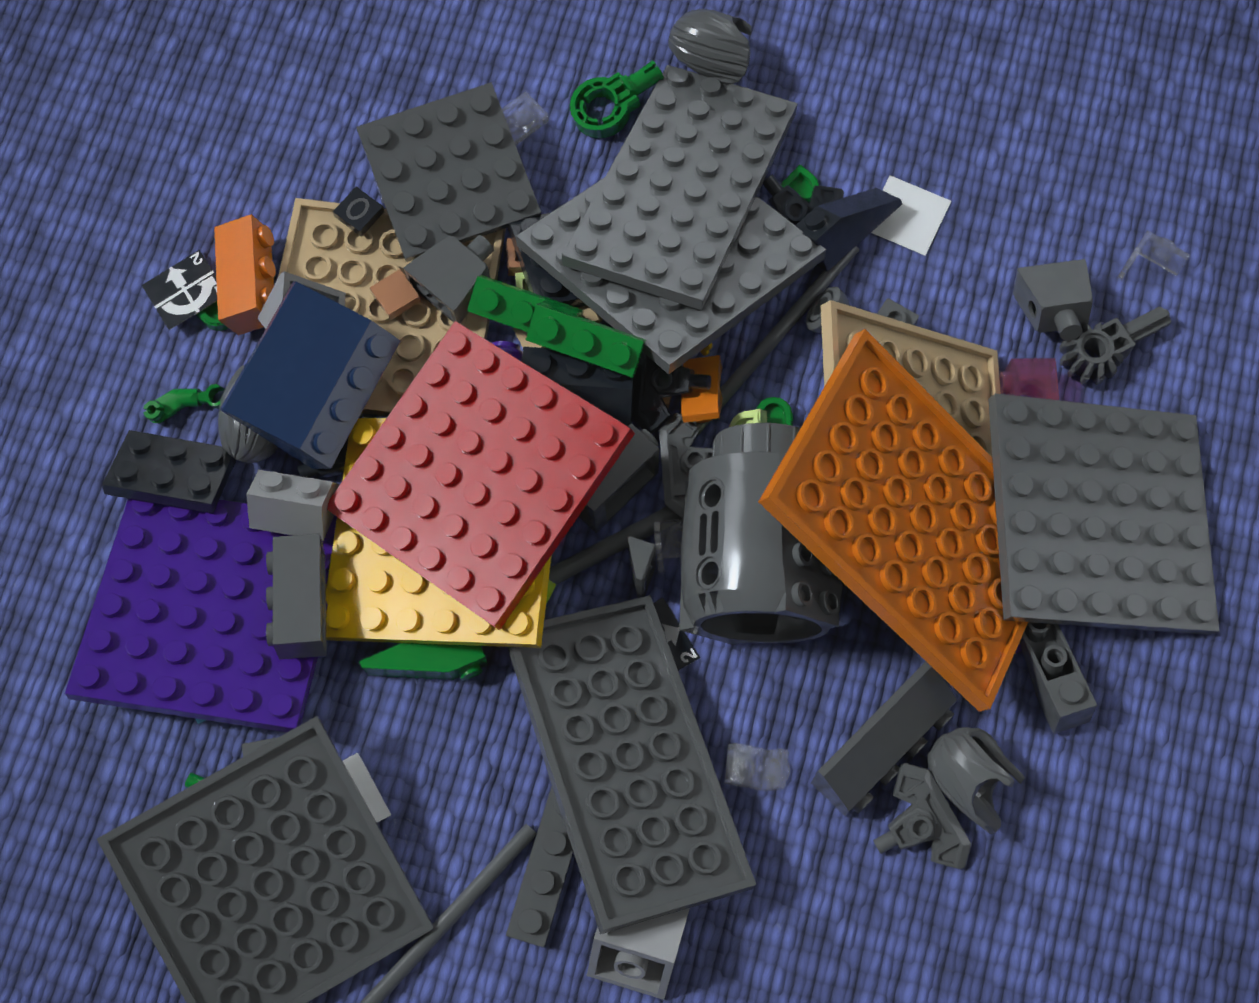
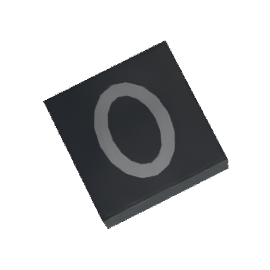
[333,187,385,237]

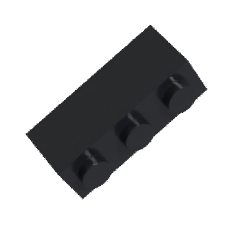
[522,347,635,426]

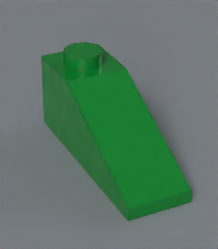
[359,643,488,681]

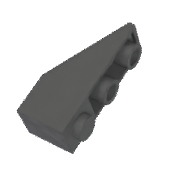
[1019,622,1097,734]

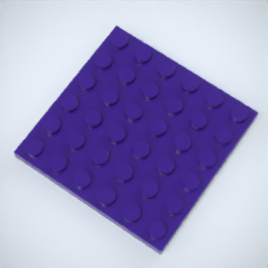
[64,499,337,732]

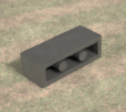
[266,533,327,660]

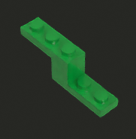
[467,275,646,377]

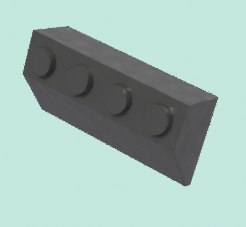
[811,661,957,816]

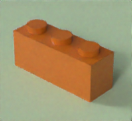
[214,214,276,335]

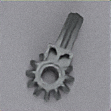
[1059,307,1171,386]

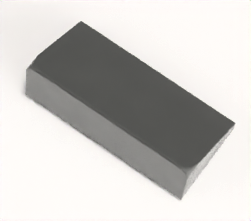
[628,536,656,598]

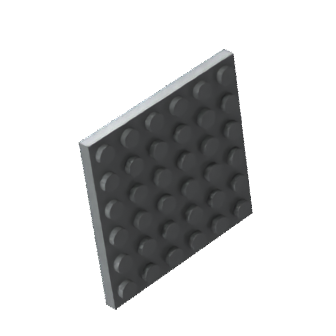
[516,177,826,374]
[988,393,1220,635]
[97,716,434,1003]

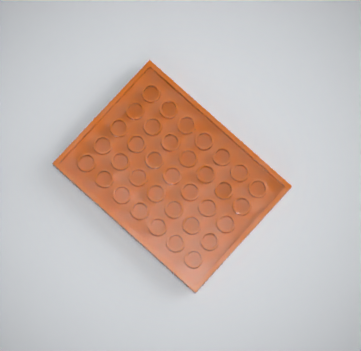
[758,329,1028,712]

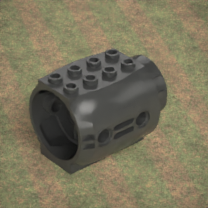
[679,423,844,645]

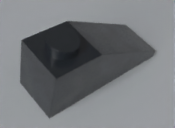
[795,188,902,271]

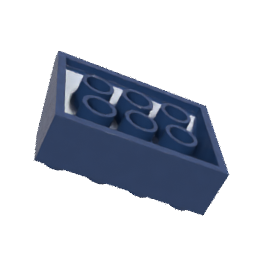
[220,281,401,469]

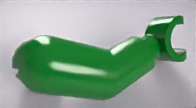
[143,384,225,423]

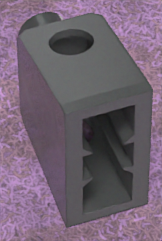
[404,235,494,323]
[1013,259,1093,341]

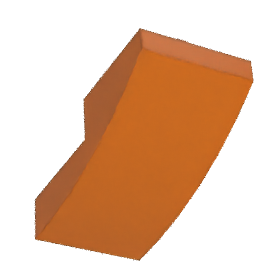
[681,355,723,423]

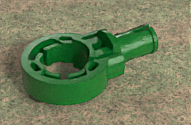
[570,60,664,138]

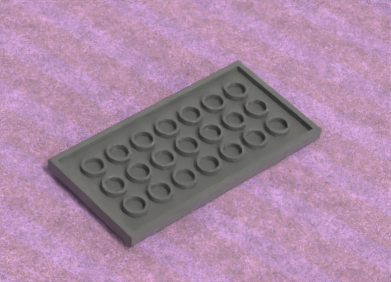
[562,65,798,310]
[507,595,756,934]

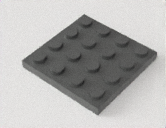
[356,82,541,262]

